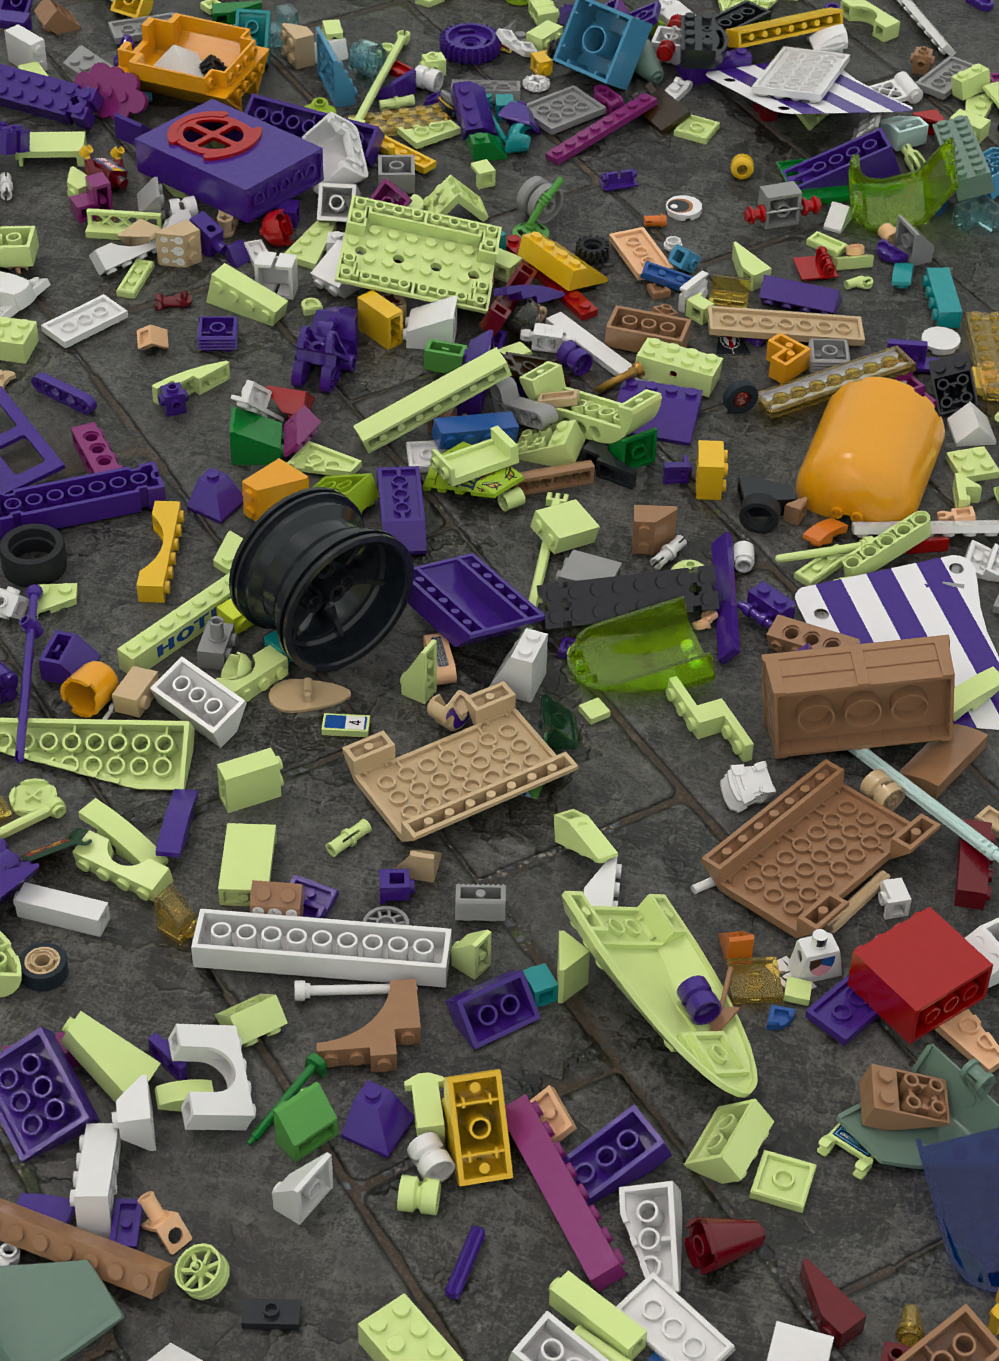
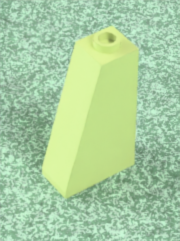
[60,1011,161,1103]

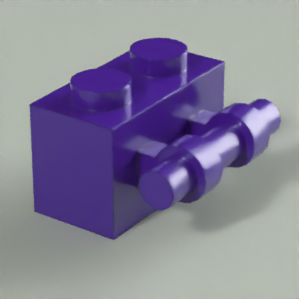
[737,581,796,629]

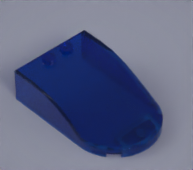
[916,1128,999,1294]

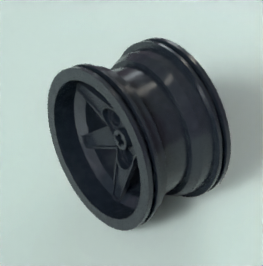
[229,487,414,673]

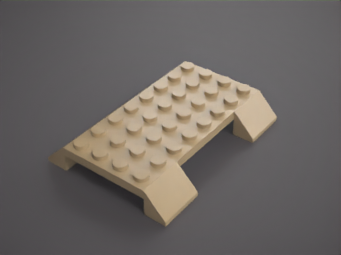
[342,681,579,842]

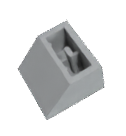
[137,177,166,226]

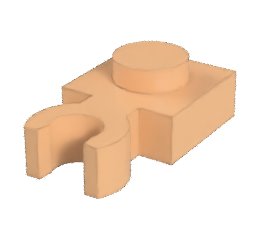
[937,506,976,521]

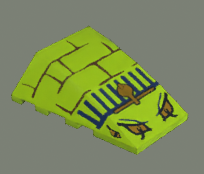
[423,442,524,498]

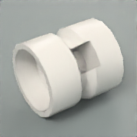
[415,65,444,92]
[168,196,198,217]
[407,1132,455,1182]

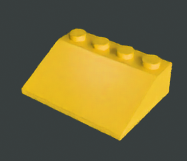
[517,232,609,291]

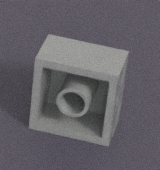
[378,155,415,194]

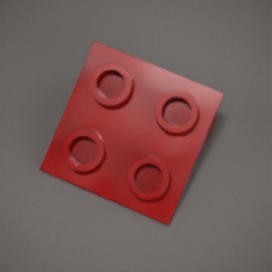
[792,246,839,281]

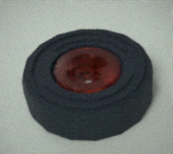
[722,380,759,414]

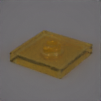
[726,957,784,1004]

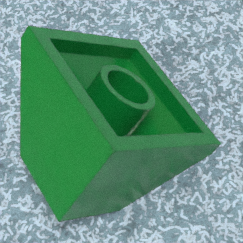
[466,133,508,162]
[608,427,658,469]

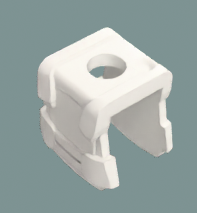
[720,761,776,813]

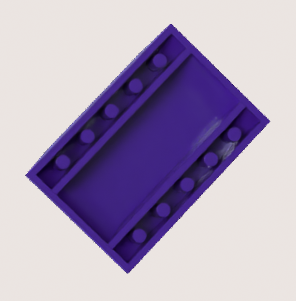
[408,553,546,647]

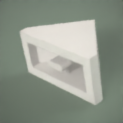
[823,201,854,234]

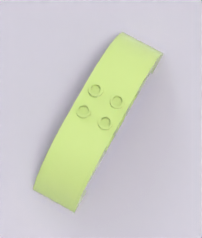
[519,361,662,443]

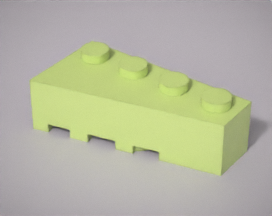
[206,263,288,327]

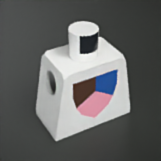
[788,929,842,982]

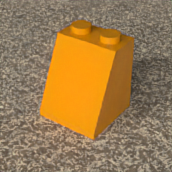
[242,458,309,522]

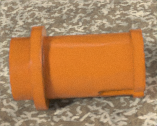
[644,213,667,228]

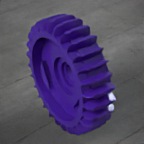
[440,21,501,66]

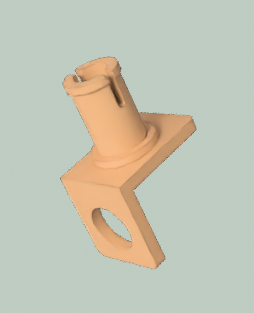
[138,1191,192,1255]

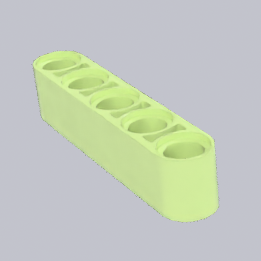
[843,511,932,577]

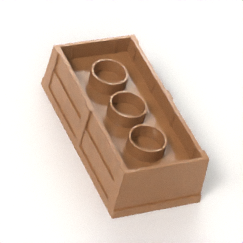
[761,634,955,759]

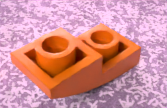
[802,518,848,547]

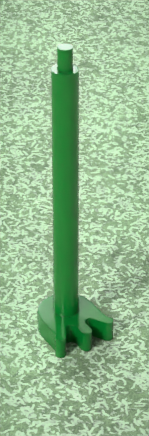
[246,1053,328,1146]

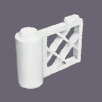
[868,71,923,104]

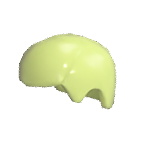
[220,652,252,680]

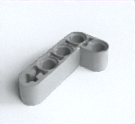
[490,376,559,429]

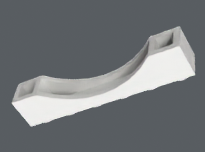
[89,208,191,276]

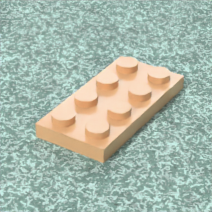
[609,227,673,281]

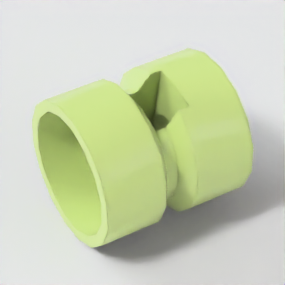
[397,1174,441,1216]

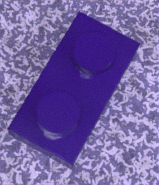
[109,1198,143,1250]

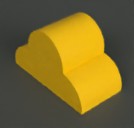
[441,1069,513,1186]

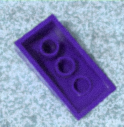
[563,1104,672,1205]

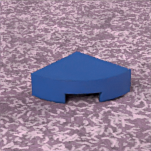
[766,1004,796,1030]

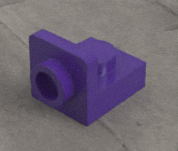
[663,455,693,484]

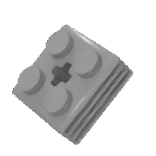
[808,339,851,374]

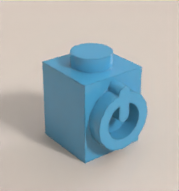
[668,244,701,274]

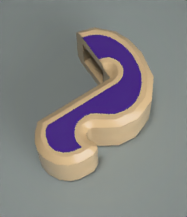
[427,690,470,731]

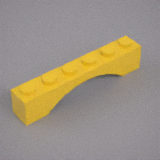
[137,501,185,603]

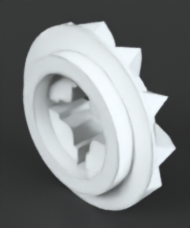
[523,74,550,93]

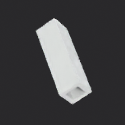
[13,882,110,937]

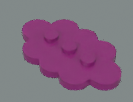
[74,62,148,120]

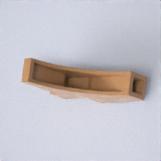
[316,979,421,1072]

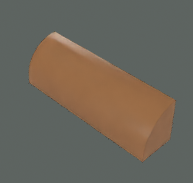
[510,460,595,495]

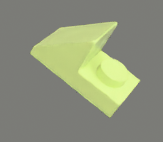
[952,473,982,508]

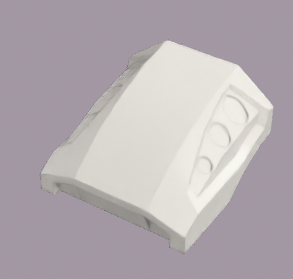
[806,24,848,53]

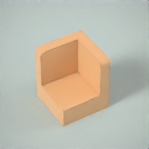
[137,325,169,350]

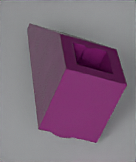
[284,405,321,457]

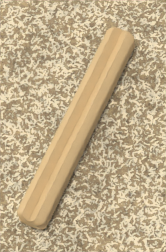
[824,870,890,934]

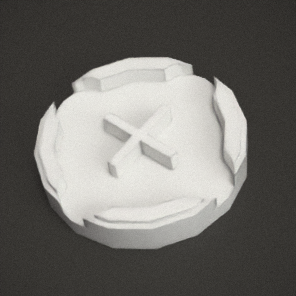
[921,327,960,355]

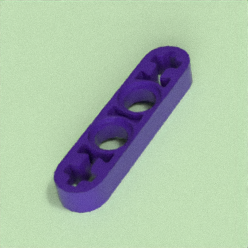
[31,372,97,415]

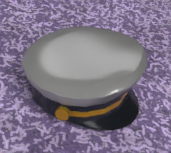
[438,89,457,118]

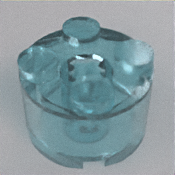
[348,38,387,78]

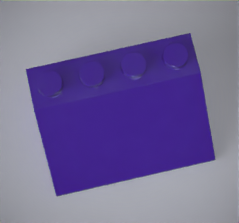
[617,378,703,446]
[0,1027,101,1163]

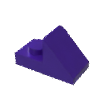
[148,1033,190,1081]

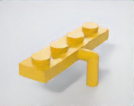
[379,135,436,174]

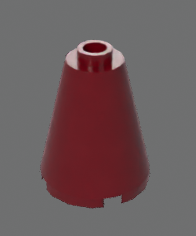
[684,1217,765,1274]

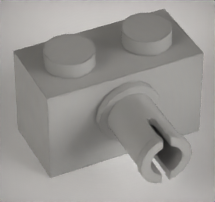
[197,616,238,670]

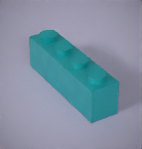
[922,267,962,328]

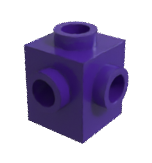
[158,382,189,417]

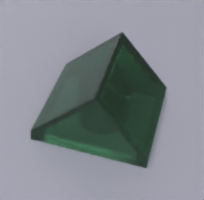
[539,692,580,750]

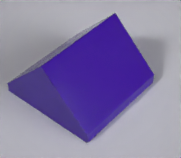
[375,68,416,100]
[114,113,151,146]

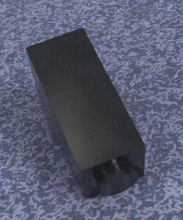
[737,474,798,517]

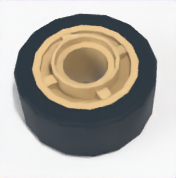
[19,943,69,992]

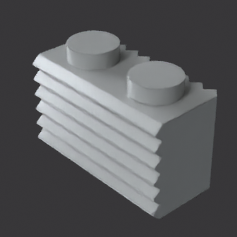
[455,883,506,922]

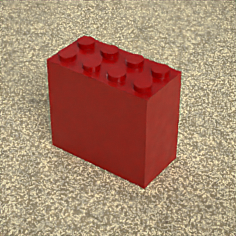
[847,907,993,1044]

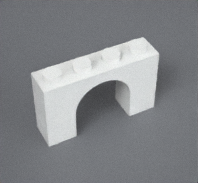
[168,1024,256,1130]

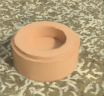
[846,244,865,256]

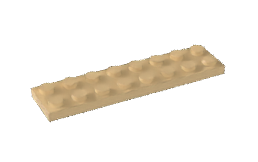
[707,305,865,346]

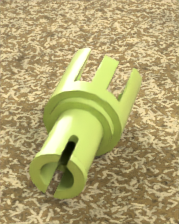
[901,144,928,175]

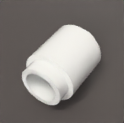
[733,541,754,573]

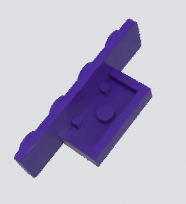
[865,339,941,372]

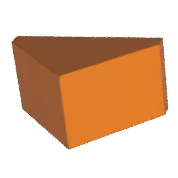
[718,931,754,965]

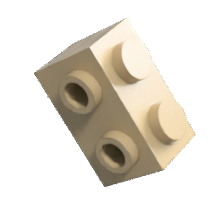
[112,666,159,718]

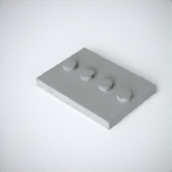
[527,85,606,135]

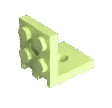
[423,174,489,222]

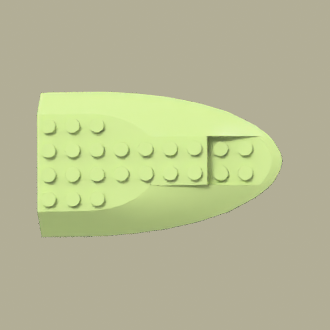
[562,891,758,1098]

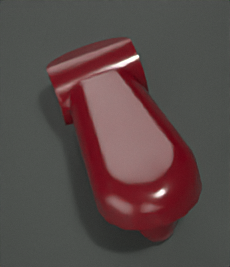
[154,290,193,311]

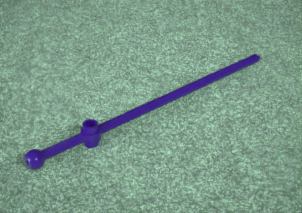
[14,584,44,764]

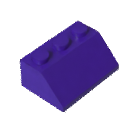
[450,81,497,140]
[445,970,541,1049]

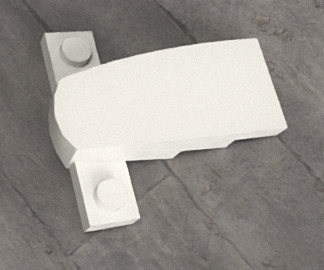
[0,271,50,318]

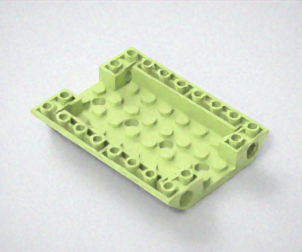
[334,195,502,314]

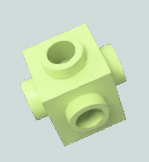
[419,52,446,76]

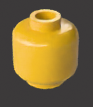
[731,154,754,180]

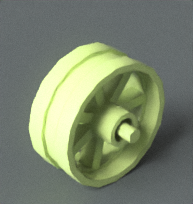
[174,1243,230,1300]

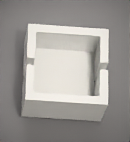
[254,251,298,300]

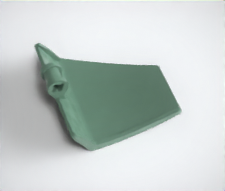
[836,1044,999,1171]
[0,1260,124,1361]

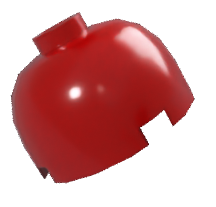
[260,209,293,247]

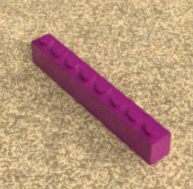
[505,1094,627,1292]

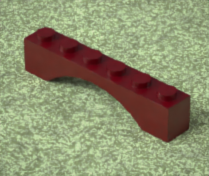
[479,261,538,336]

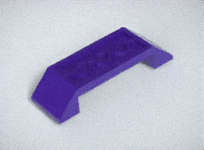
[376,466,427,555]

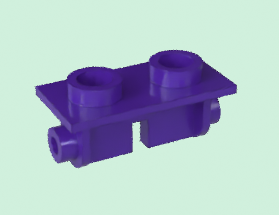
[599,169,639,191]

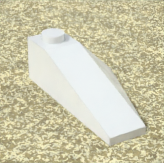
[619,1181,682,1293]

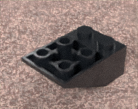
[928,352,979,416]

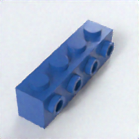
[431,411,519,450]

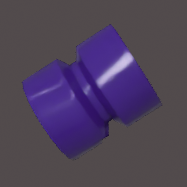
[556,340,593,376]
[677,975,722,1025]

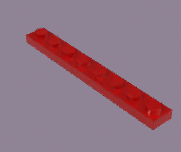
[506,234,598,321]

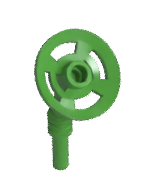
[512,176,565,239]

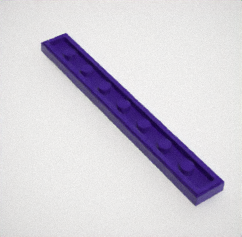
[711,531,740,664]

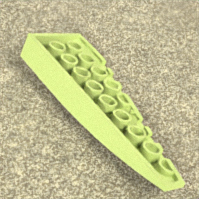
[0,718,195,791]

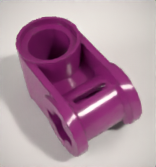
[593,85,624,115]

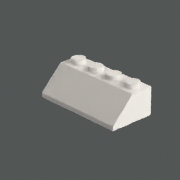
[150,657,247,748]

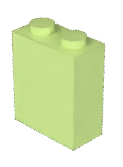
[530,499,600,554]
[217,748,284,813]

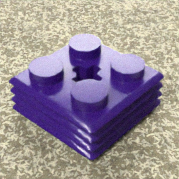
[197,316,239,352]

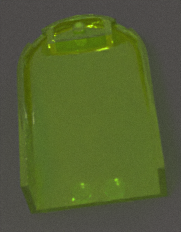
[567,596,716,693]

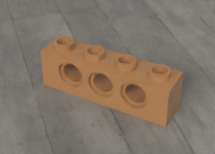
[766,614,860,652]

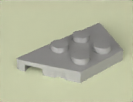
[63,45,113,77]

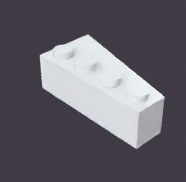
[70,1123,121,1239]

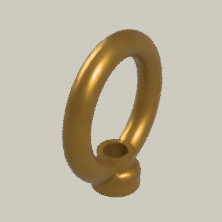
[595,361,645,394]

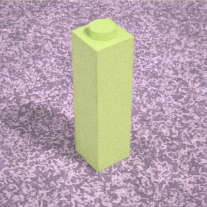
[549,1271,647,1360]

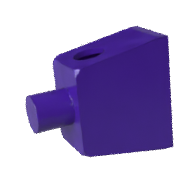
[189,211,228,257]

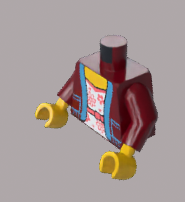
[79,145,128,189]

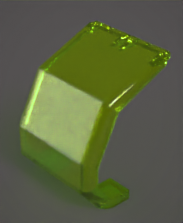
[848,138,959,231]

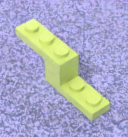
[666,676,754,762]

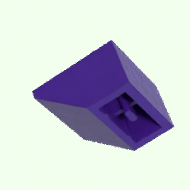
[39,630,101,684]

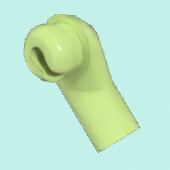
[844,276,874,290]

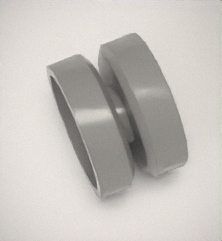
[516,176,563,224]

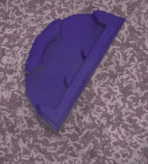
[876,238,909,263]

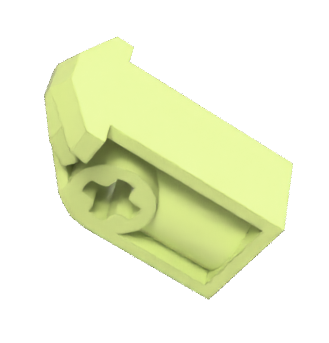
[321,19,343,40]
[404,1072,446,1146]

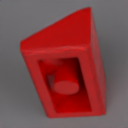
[906,535,950,554]

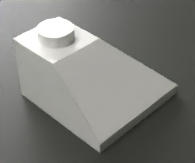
[112,1074,156,1151]
[272,1152,333,1225]

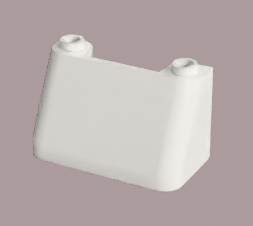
[302,112,368,194]

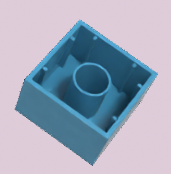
[553,0,653,90]

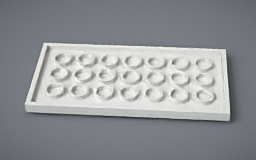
[752,46,850,103]

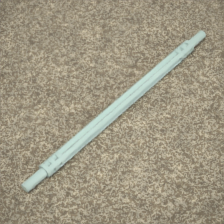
[848,749,999,863]

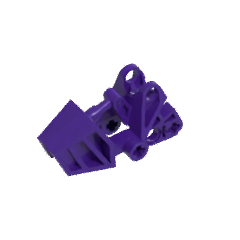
[291,306,359,393]

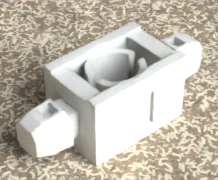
[520,323,576,353]

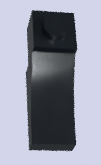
[582,440,637,490]

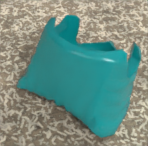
[505,123,531,154]

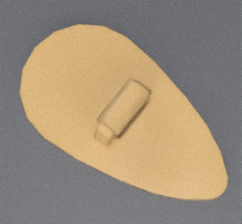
[269,678,351,713]

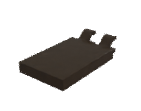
[630,82,691,135]
[500,352,571,387]

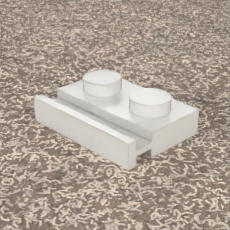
[678,271,708,313]

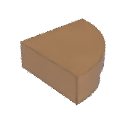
[647,283,671,300]

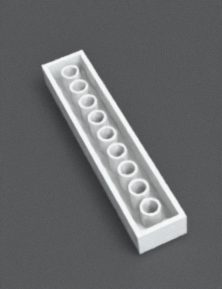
[191,909,451,988]

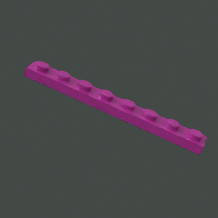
[545,93,658,165]

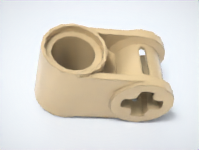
[217,210,239,238]

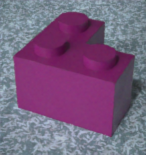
[69,172,113,223]

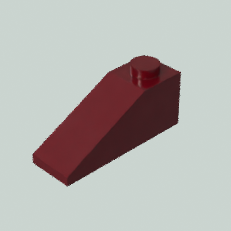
[800,1258,866,1350]

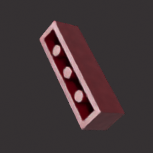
[954,818,996,910]

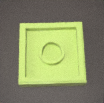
[674,115,720,145]
[749,1150,816,1213]

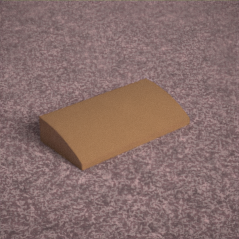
[899,724,988,799]

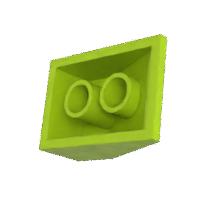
[312,473,379,514]

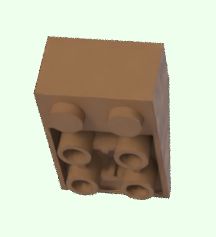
[859,1064,950,1131]

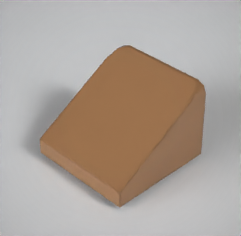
[783,497,808,526]

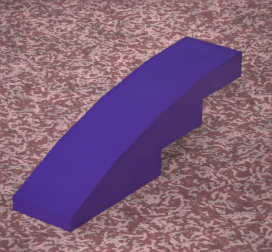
[493,285,565,305]
[156,789,198,858]

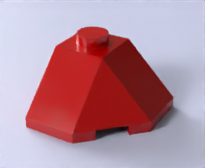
[266,385,315,419]

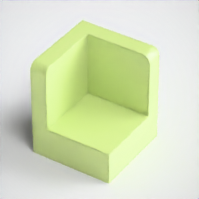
[471,159,496,189]

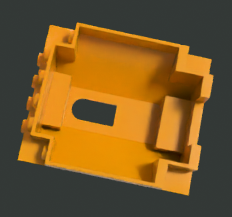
[117,13,270,112]

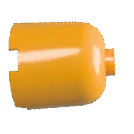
[60,661,119,718]

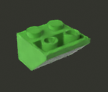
[424,339,469,374]
[273,1081,338,1163]

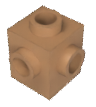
[910,46,935,75]

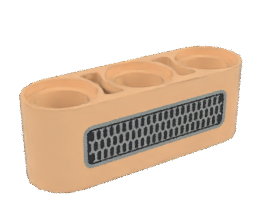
[423,633,457,685]

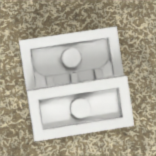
[962,540,999,582]

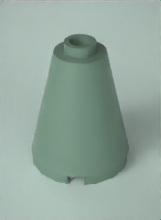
[634,39,664,84]

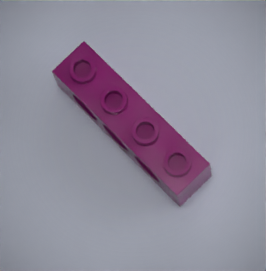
[71,422,123,474]

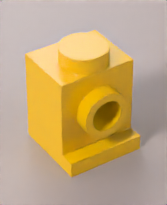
[530,50,553,77]

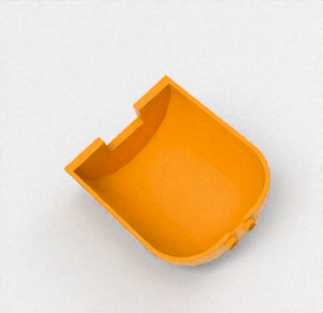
[795,377,945,522]

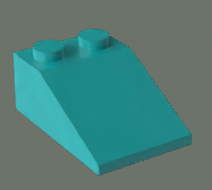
[235,8,271,67]

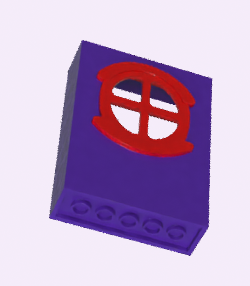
[135,99,324,223]

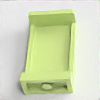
[15,132,87,167]
[430,426,519,487]
[218,823,277,906]

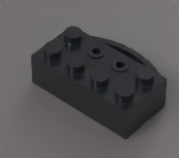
[680,12,728,69]

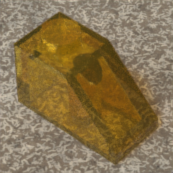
[154,883,197,945]

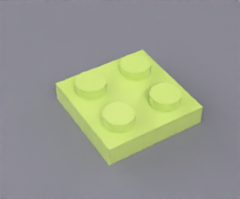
[945,446,999,482]

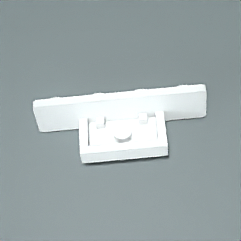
[230,380,285,422]

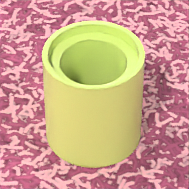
[497,487,525,512]

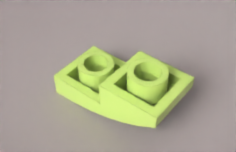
[155,1079,214,1112]

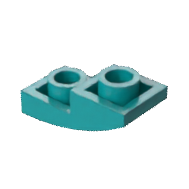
[892,263,914,288]

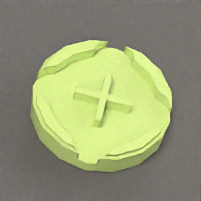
[9,778,57,817]

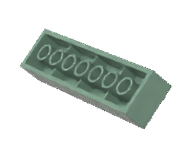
[932,115,994,202]

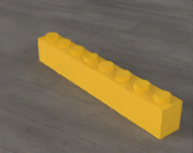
[726,7,843,48]

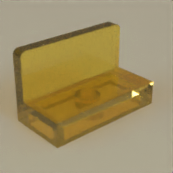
[709,274,751,308]

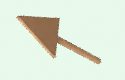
[709,966,741,1031]

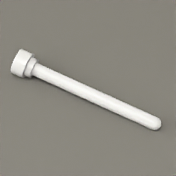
[294,980,418,1001]

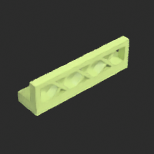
[85,209,163,242]

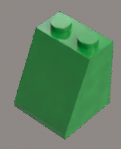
[229,407,285,465]

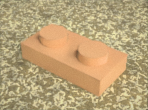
[530,1085,577,1143]

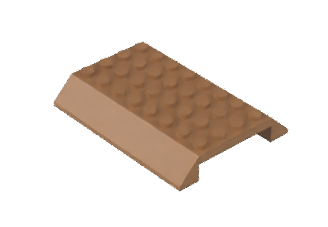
[701,759,941,938]

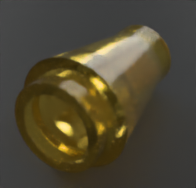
[896,1304,925,1347]

